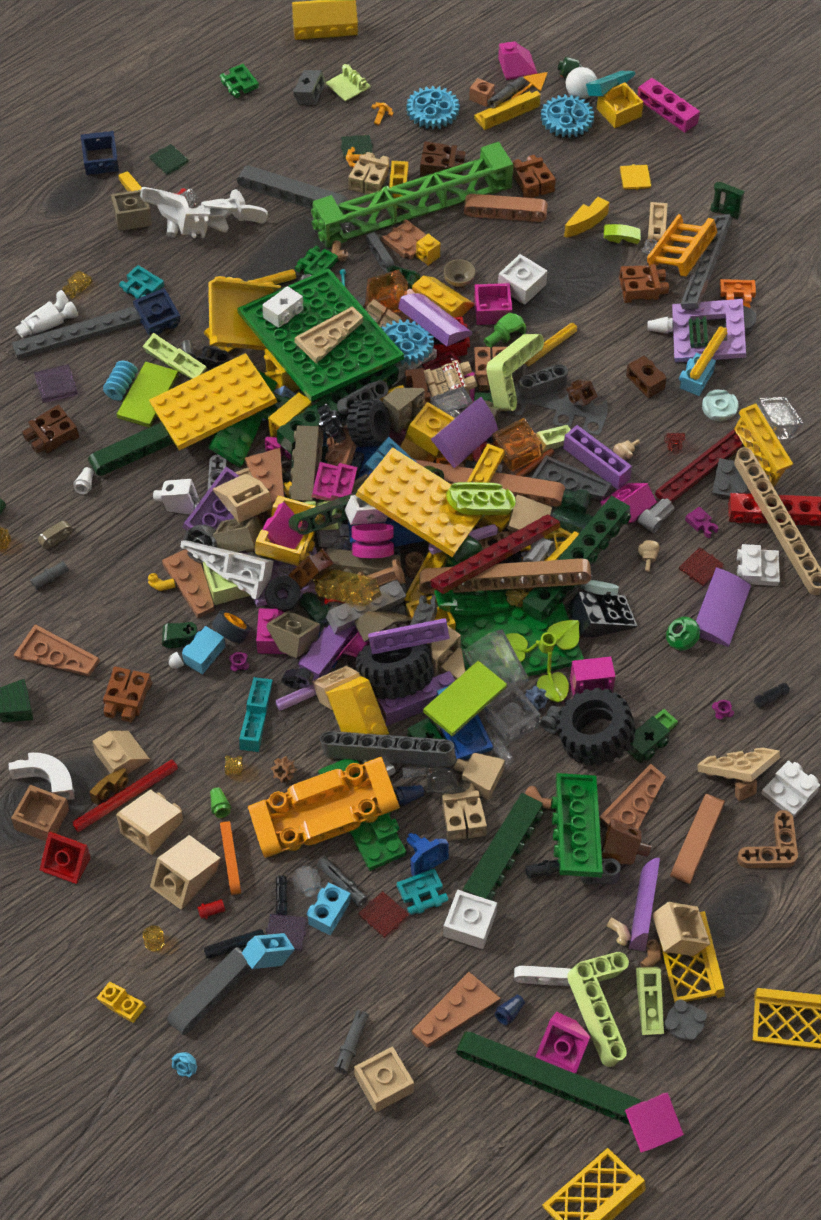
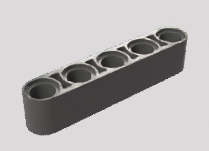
[167,947,251,1035]

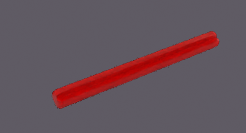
[72,760,178,832]

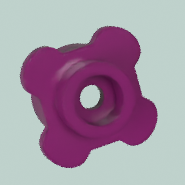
[229,652,250,672]
[712,700,734,720]

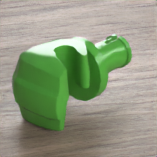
[484,313,526,348]

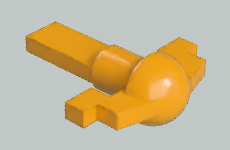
[371,102,394,125]
[346,147,365,168]

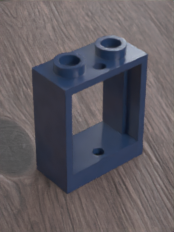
[81,131,119,175]

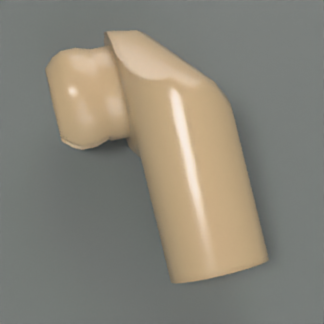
[607,918,631,946]

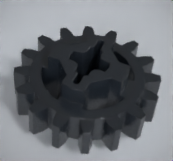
[318,404,346,443]

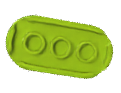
[446,482,516,515]

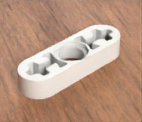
[514,966,571,986]

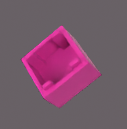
[474,283,512,325]
[570,657,615,695]

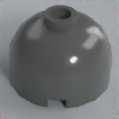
[183,524,217,563]

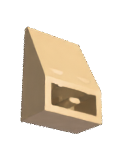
[213,474,272,523]

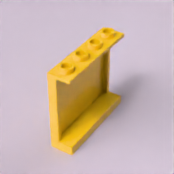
[208,276,281,351]

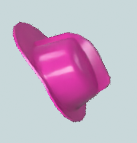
[336,631,370,661]

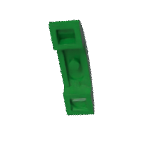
[434,590,509,615]

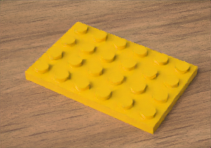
[149,353,277,451]
[355,447,483,557]

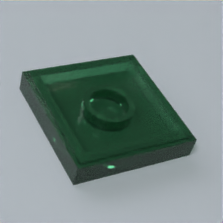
[550,505,593,533]

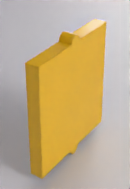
[620,164,651,190]

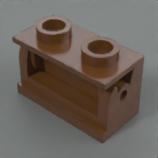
[289,548,334,590]

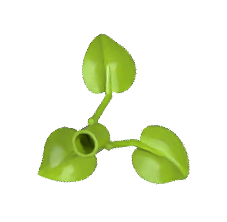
[494,620,579,703]

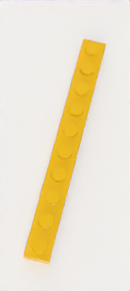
[404,444,505,603]

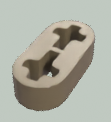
[38,521,73,549]

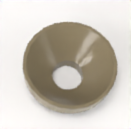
[444,259,475,287]

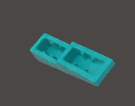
[586,71,635,96]
[239,677,273,752]

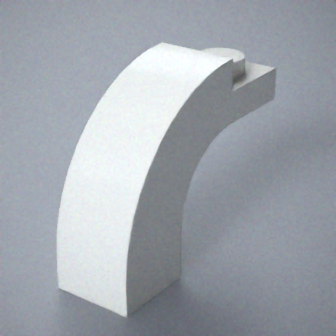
[9,753,75,800]

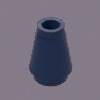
[394,785,424,806]
[495,995,525,1025]

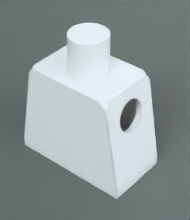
[153,479,200,515]

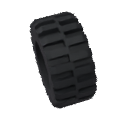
[356,643,434,700]
[556,688,636,766]

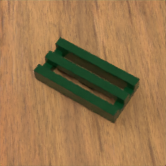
[689,316,708,349]

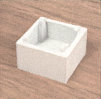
[498,254,547,305]
[443,890,497,949]

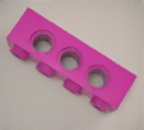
[638,78,700,133]

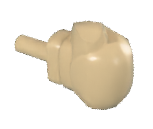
[613,439,640,460]
[638,540,659,572]

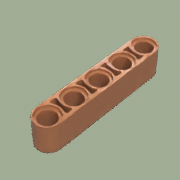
[464,194,548,222]
[670,793,725,884]

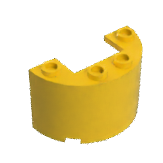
[255,496,319,566]

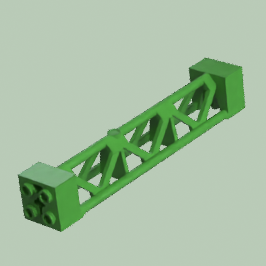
[311,142,513,248]

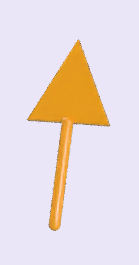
[511,72,548,99]

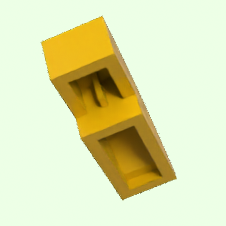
[389,161,409,208]
[564,197,609,238]

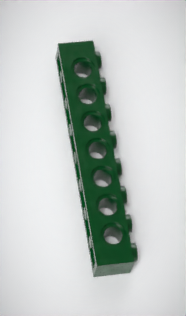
[277,364,399,455]
[523,496,631,622]

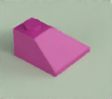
[498,41,537,80]
[536,1012,590,1074]

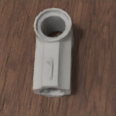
[638,498,675,533]
[522,538,555,562]

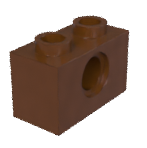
[626,355,667,399]

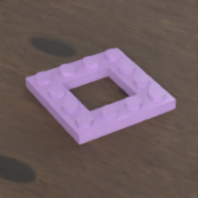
[672,299,746,363]

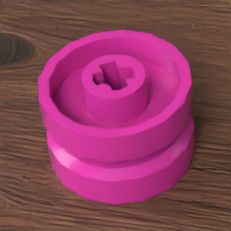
[352,523,394,558]

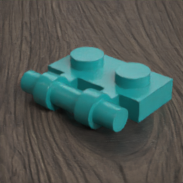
[119,265,165,299]
[397,868,448,915]

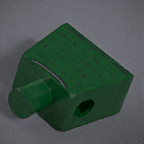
[0,679,34,723]

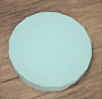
[702,390,738,421]
[580,580,619,596]

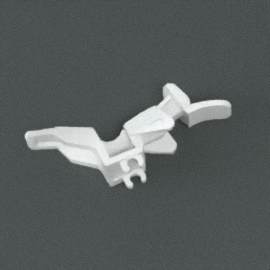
[140,187,268,238]

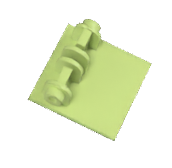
[326,64,371,102]

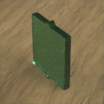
[341,135,373,159]
[149,144,189,175]

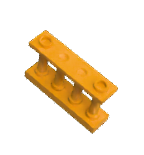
[647,214,718,277]

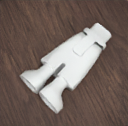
[15,290,78,338]

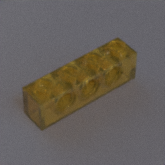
[313,569,382,606]

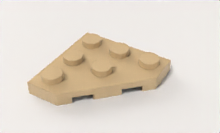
[698,748,780,782]

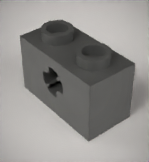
[293,70,326,105]

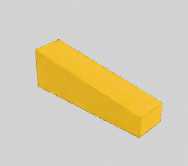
[118,171,142,192]

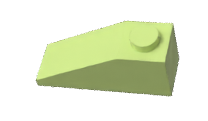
[636,967,664,1035]

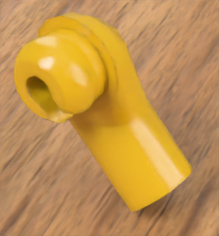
[148,573,176,591]

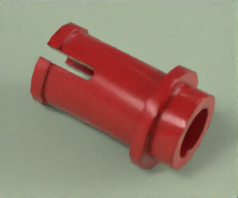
[197,899,225,919]

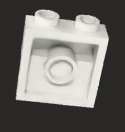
[737,544,780,586]
[761,761,820,818]

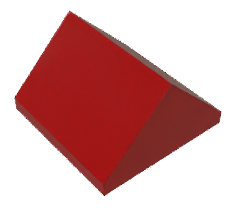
[39,832,91,884]

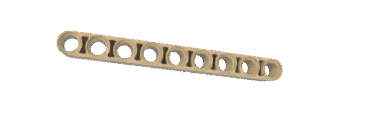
[734,447,821,595]

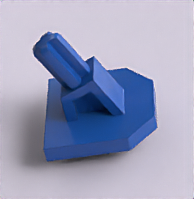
[406,833,449,876]

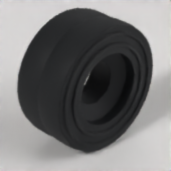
[265,576,301,612]

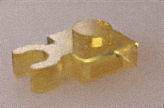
[62,270,92,299]

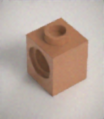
[469,78,496,107]

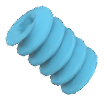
[103,361,138,401]

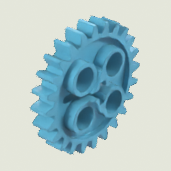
[407,86,460,129]
[541,94,594,138]
[381,319,434,365]

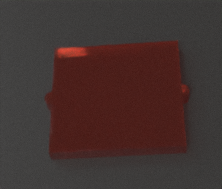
[679,547,724,586]
[358,891,408,938]

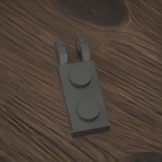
[410,595,438,625]

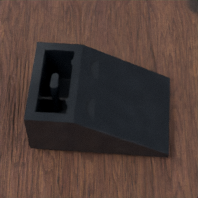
[567,592,637,638]

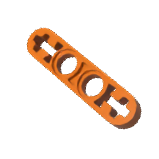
[220,821,241,895]

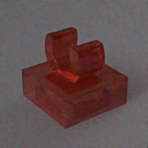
[664,433,685,451]

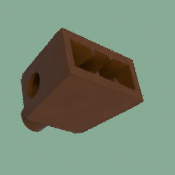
[601,818,651,865]

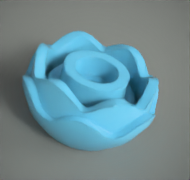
[172,1052,197,1077]

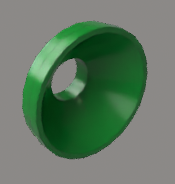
[666,617,700,651]

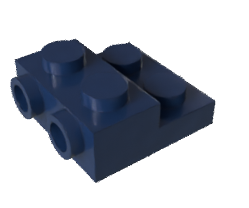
[133,288,180,335]

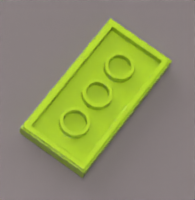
[117,362,179,428]
[423,661,507,736]

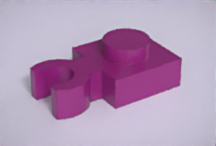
[685,507,719,538]

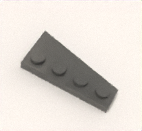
[531,455,612,501]

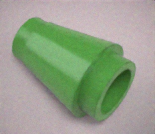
[210,787,231,818]

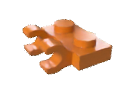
[720,279,756,308]

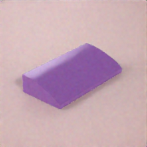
[398,293,472,346]
[431,397,498,468]
[182,467,239,531]
[696,568,751,647]
[629,858,660,951]

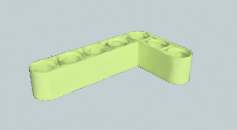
[486,334,544,411]
[567,952,629,1067]

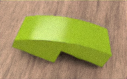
[604,224,641,245]

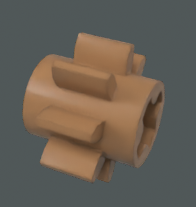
[271,756,297,782]

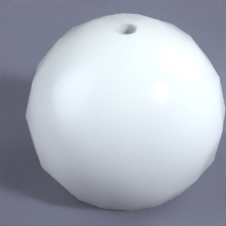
[566,67,597,100]

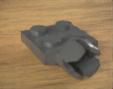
[712,458,770,498]

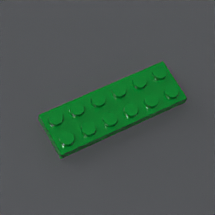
[209,369,278,467]

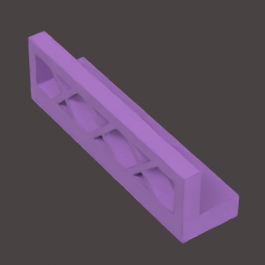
[368,618,450,654]

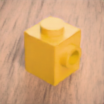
[416,234,441,265]

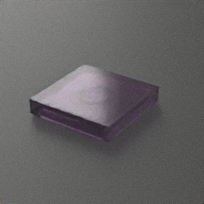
[34,364,78,403]

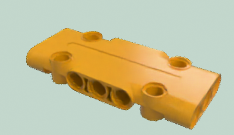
[248,756,400,858]

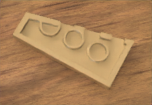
[294,306,363,363]

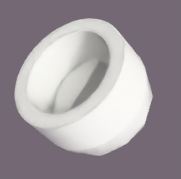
[168,652,184,669]

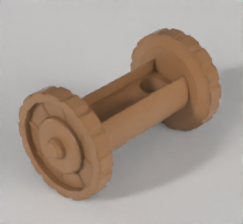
[358,559,405,594]

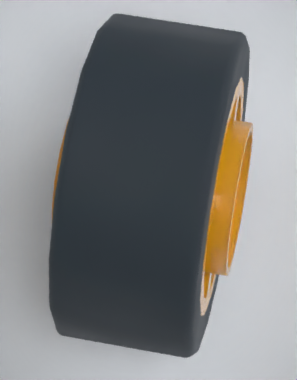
[212,610,250,644]

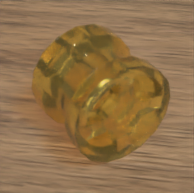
[225,756,243,776]
[142,925,165,951]

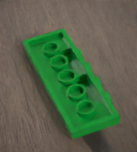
[318,759,406,871]
[551,773,603,877]

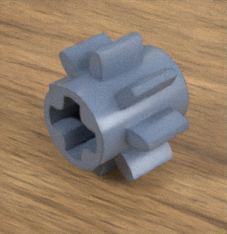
[523,686,549,712]

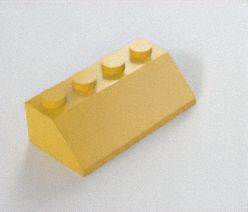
[292,0,358,40]

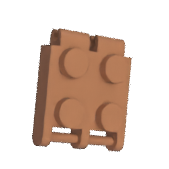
[381,219,426,259]

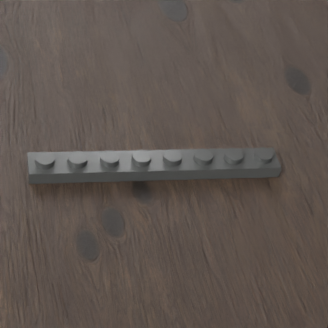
[680,214,732,310]
[12,306,141,359]

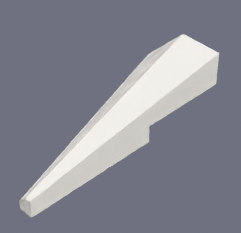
[180,540,274,599]

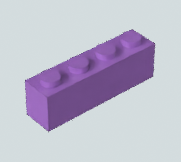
[563,425,632,490]
[299,625,358,681]
[378,671,455,726]

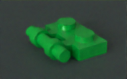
[219,64,259,98]
[295,246,338,275]

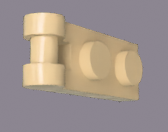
[647,202,668,242]

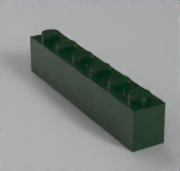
[463,793,544,901]

